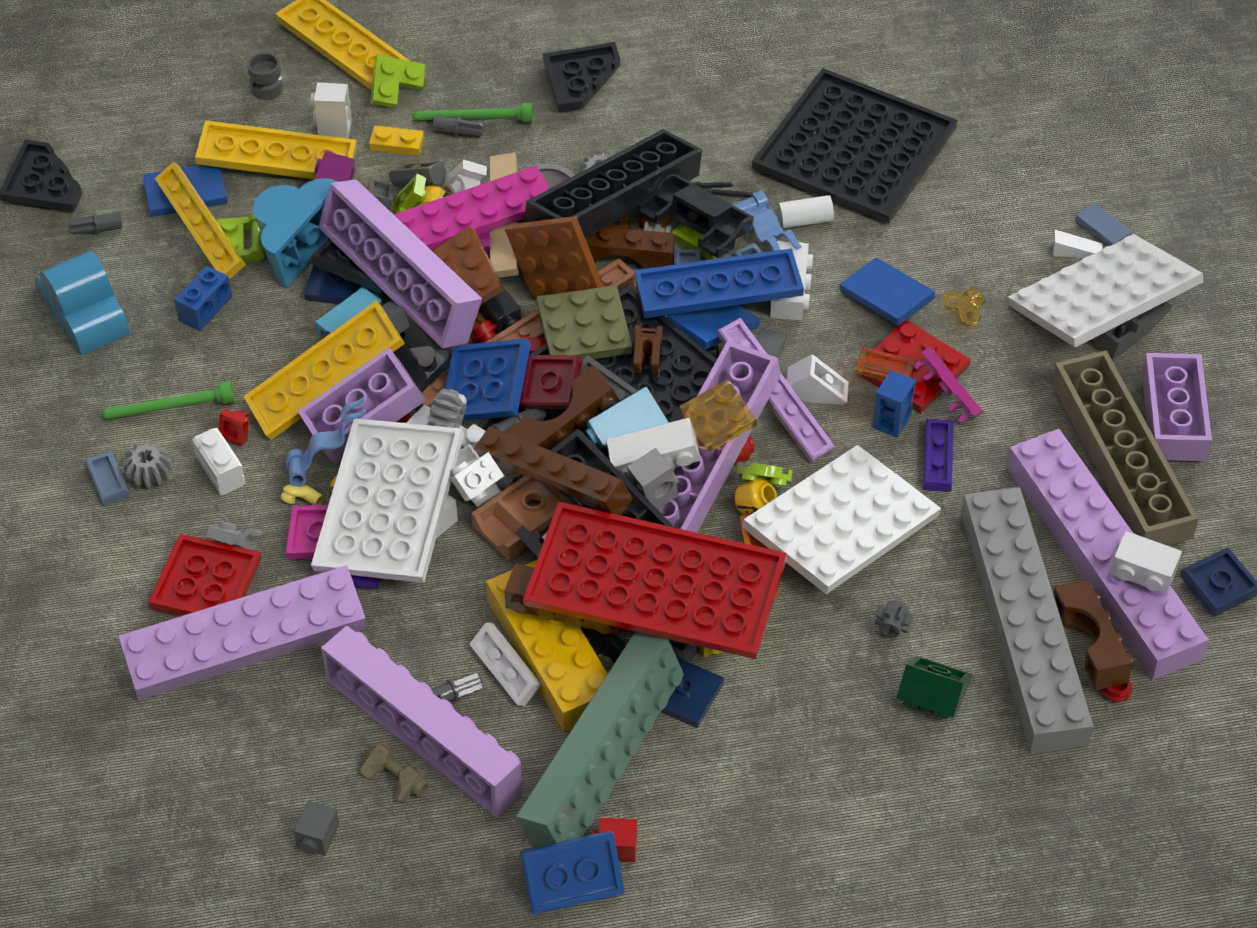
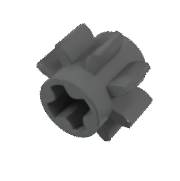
[875,601,912,637]

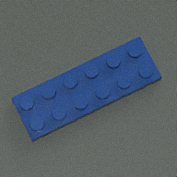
[634,248,804,318]

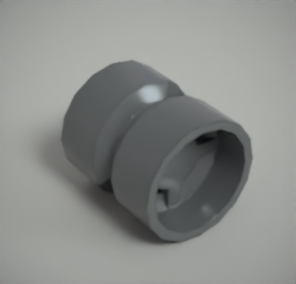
[247,52,284,100]

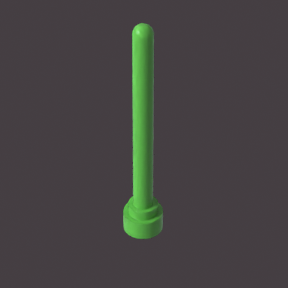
[412,103,533,123]
[102,381,235,419]

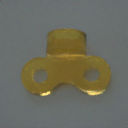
[943,286,986,326]

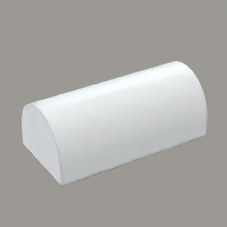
[778,195,834,229]

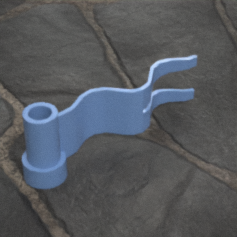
[733,190,802,251]
[285,397,366,487]

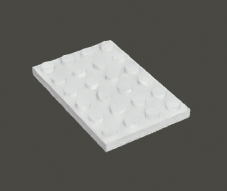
[1008,234,1203,347]
[311,419,464,583]
[742,445,941,594]

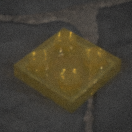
[679,379,758,453]

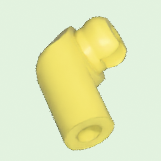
[280,484,325,505]

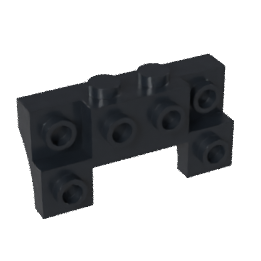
[637,172,754,258]

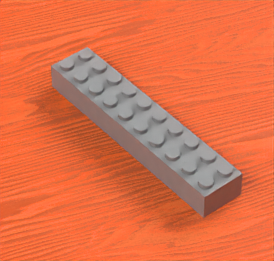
[961,487,1094,754]

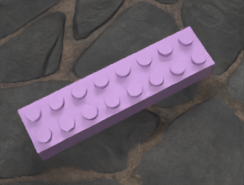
[318,179,482,348]
[658,340,781,533]
[119,565,366,700]
[321,626,523,818]

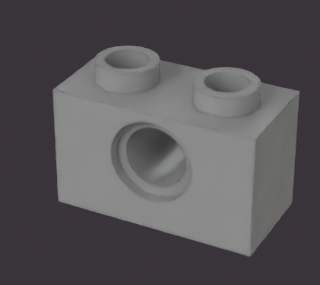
[627,448,679,509]

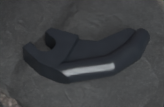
[580,627,627,664]

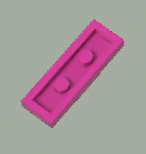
[914,346,984,423]

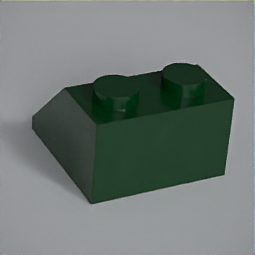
[896,655,973,719]

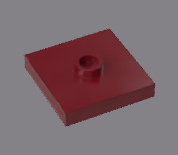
[519,355,583,409]

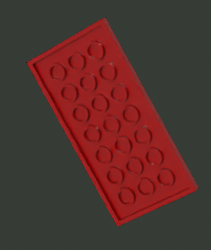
[523,501,787,659]

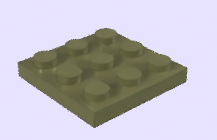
[537,285,633,359]

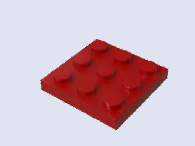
[855,320,971,414]
[148,534,262,616]

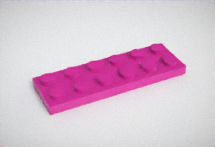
[393,165,550,250]

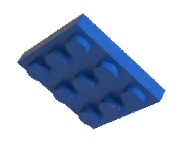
[445,338,531,421]

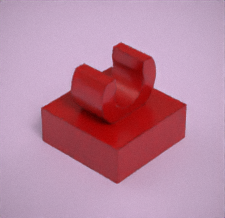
[218,409,249,446]

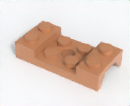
[471,476,561,561]

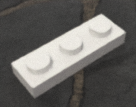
[469,623,542,706]

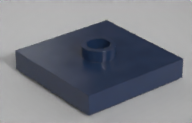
[304,265,363,304]
[1180,547,1257,617]
[661,658,724,728]

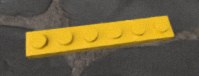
[155,162,246,279]

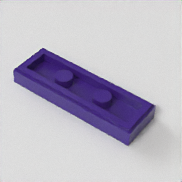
[923,419,954,492]

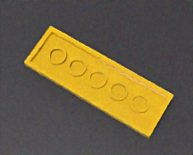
[275,0,410,91]
[195,120,356,179]
[243,300,405,440]

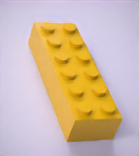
[486,560,608,732]

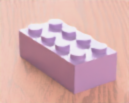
[298,348,426,464]
[1141,353,1212,461]

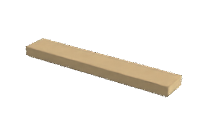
[490,153,519,278]

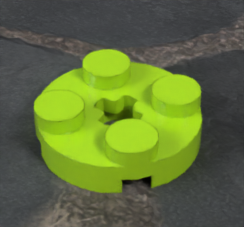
[735,462,793,488]

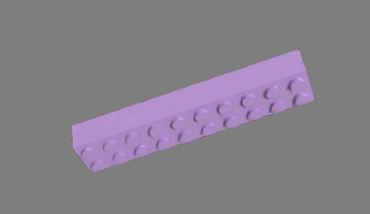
[1006,429,1209,680]

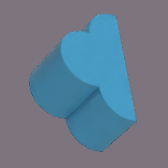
[253,179,337,288]
[34,250,131,355]

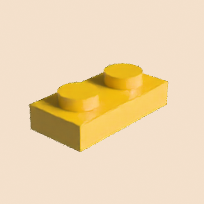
[369,126,424,156]

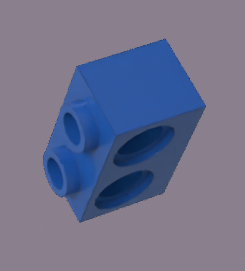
[175,266,232,331]
[872,370,916,438]

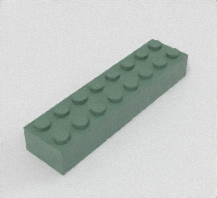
[516,631,684,848]

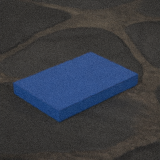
[143,165,228,217]
[840,257,935,326]
[667,305,761,349]
[520,831,625,914]

